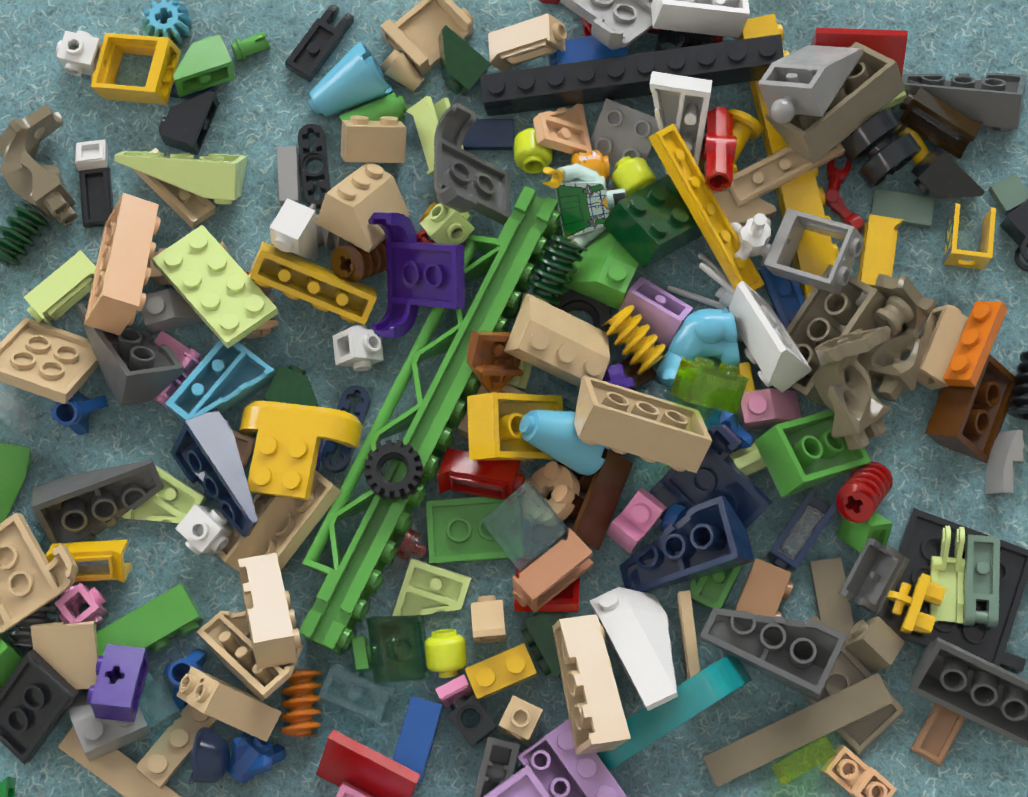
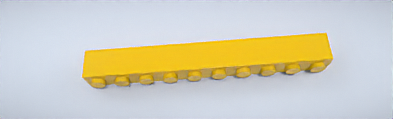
[738,14,839,300]

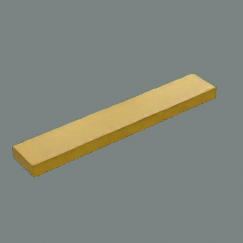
[648,123,764,291]

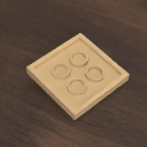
[0,317,99,404]

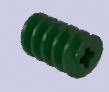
[0,201,50,268]
[528,235,588,305]

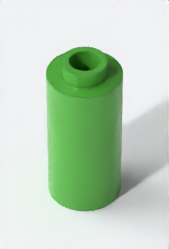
[339,92,408,124]

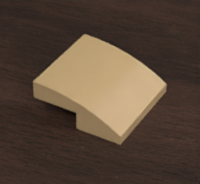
[30,621,99,690]

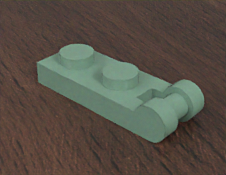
[962,535,1000,628]

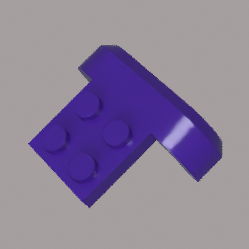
[368,212,465,338]

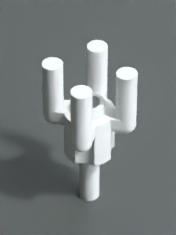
[731,213,771,266]

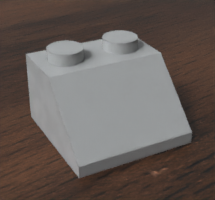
[68,693,151,762]

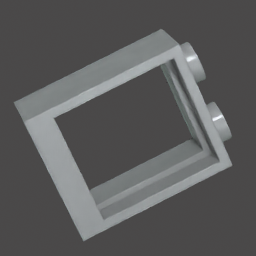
[764,208,863,295]

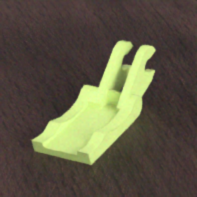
[929,526,965,623]

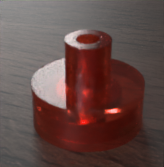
[396,528,428,562]

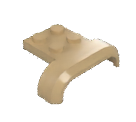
[0,512,79,634]

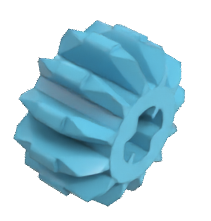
[141,0,192,45]

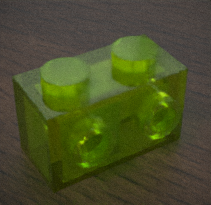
[670,356,749,414]

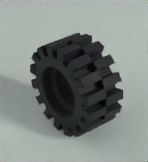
[364,440,424,502]

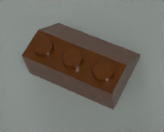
[925,353,1017,464]
[532,448,633,550]

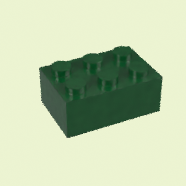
[603,175,702,269]

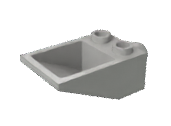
[758,45,863,124]

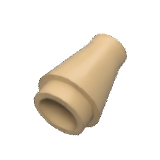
[380,49,425,92]

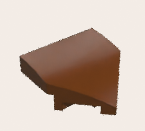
[467,331,524,393]

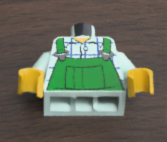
[543,164,626,251]

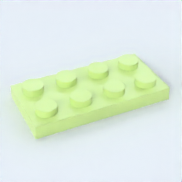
[152,225,278,349]

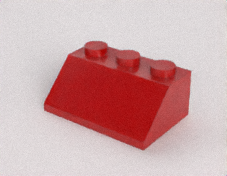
[811,27,908,77]

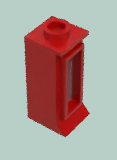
[437,448,525,504]

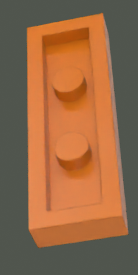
[943,301,1008,387]

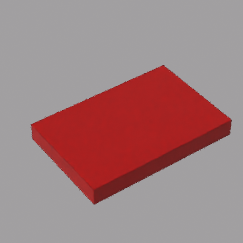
[316,730,421,797]

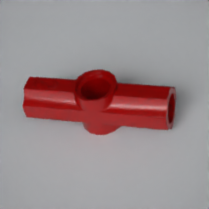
[701,106,737,192]

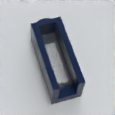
[767,488,837,572]

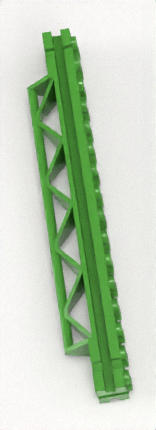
[299,186,561,656]

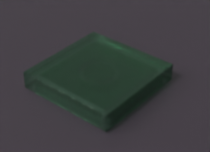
[367,615,431,683]

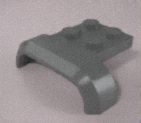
[434,103,511,225]

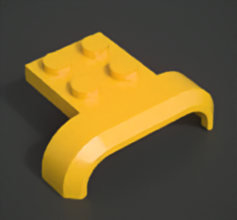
[239,401,363,501]

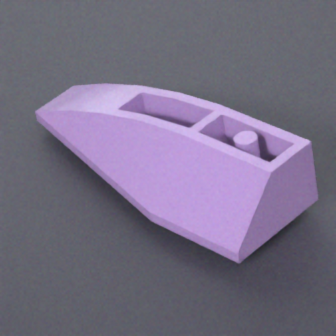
[517,719,627,797]

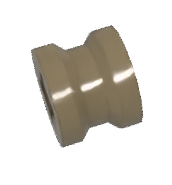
[873,296,914,336]

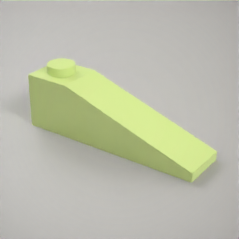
[114,151,248,204]

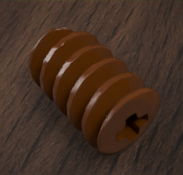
[331,239,387,282]

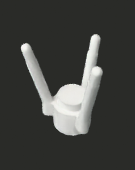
[667,253,735,309]

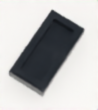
[79,166,114,228]

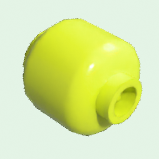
[513,128,553,174]
[611,156,656,197]
[424,629,468,678]

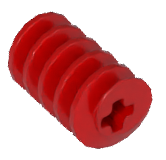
[836,461,893,523]

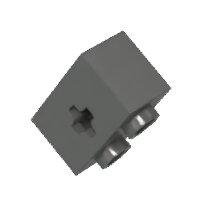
[472,736,520,797]

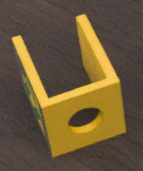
[943,203,996,270]

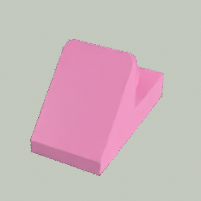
[606,487,667,554]

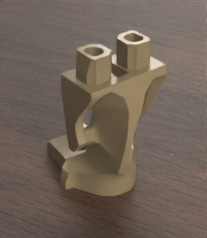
[0,104,78,227]
[857,274,936,402]
[813,326,891,450]

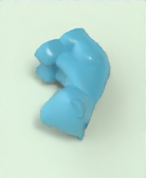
[653,308,740,396]

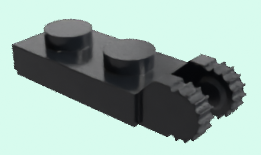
[285,4,354,82]

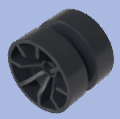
[841,108,922,189]

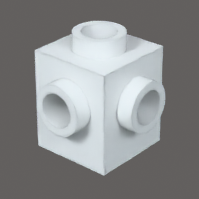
[56,31,102,76]
[332,325,384,372]
[175,504,233,555]

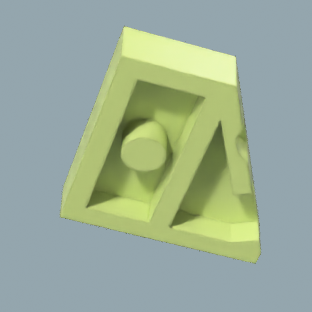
[122,465,207,523]
[392,558,472,619]

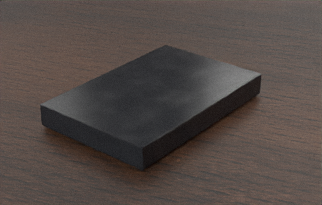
[0,650,79,765]

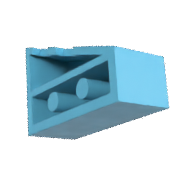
[165,340,275,423]

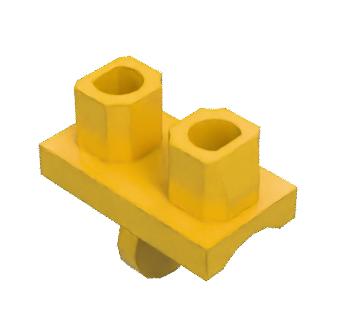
[887,573,946,635]

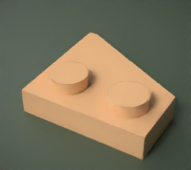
[533,104,592,155]

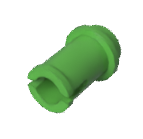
[231,31,271,61]

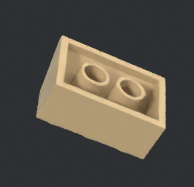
[316,163,410,253]
[504,294,610,388]

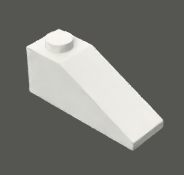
[270,198,318,261]

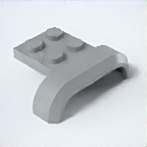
[560,0,653,50]

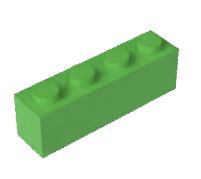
[96,584,204,656]

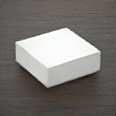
[75,139,108,171]

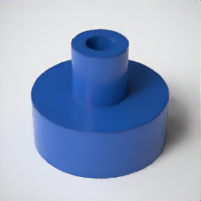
[662,503,689,532]

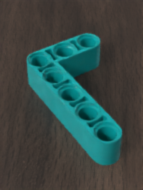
[596,655,752,771]

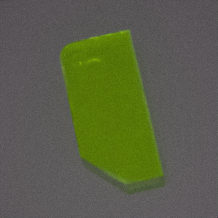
[770,736,837,786]

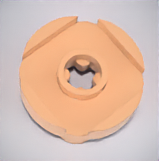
[520,461,580,526]

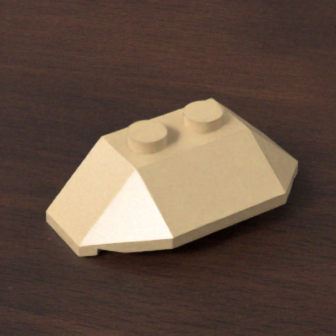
[196,611,303,701]

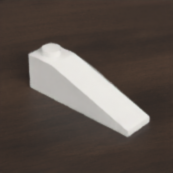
[590,587,678,711]

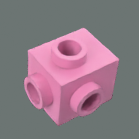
[55,583,108,628]

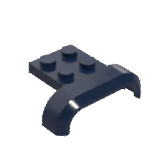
[649,424,773,529]

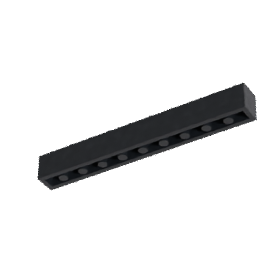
[480,34,784,116]

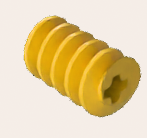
[602,304,666,375]

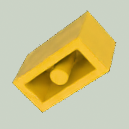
[465,643,537,702]

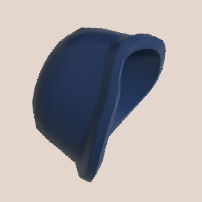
[188,727,230,784]

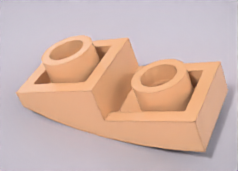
[820,744,897,797]

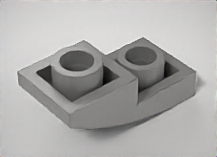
[985,430,1025,494]

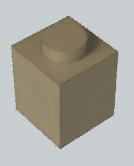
[845,616,905,673]

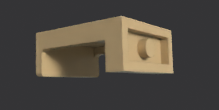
[380,0,474,76]

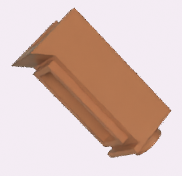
[512,528,594,613]

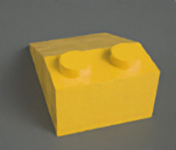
[467,392,563,460]

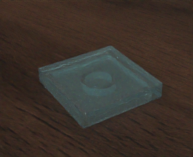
[481,481,569,571]

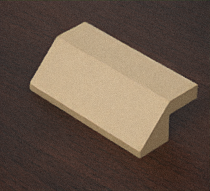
[216,470,342,572]

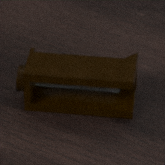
[899,86,983,159]

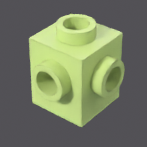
[420,203,475,245]

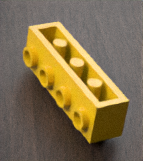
[249,241,377,325]

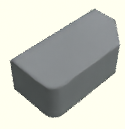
[277,146,301,206]

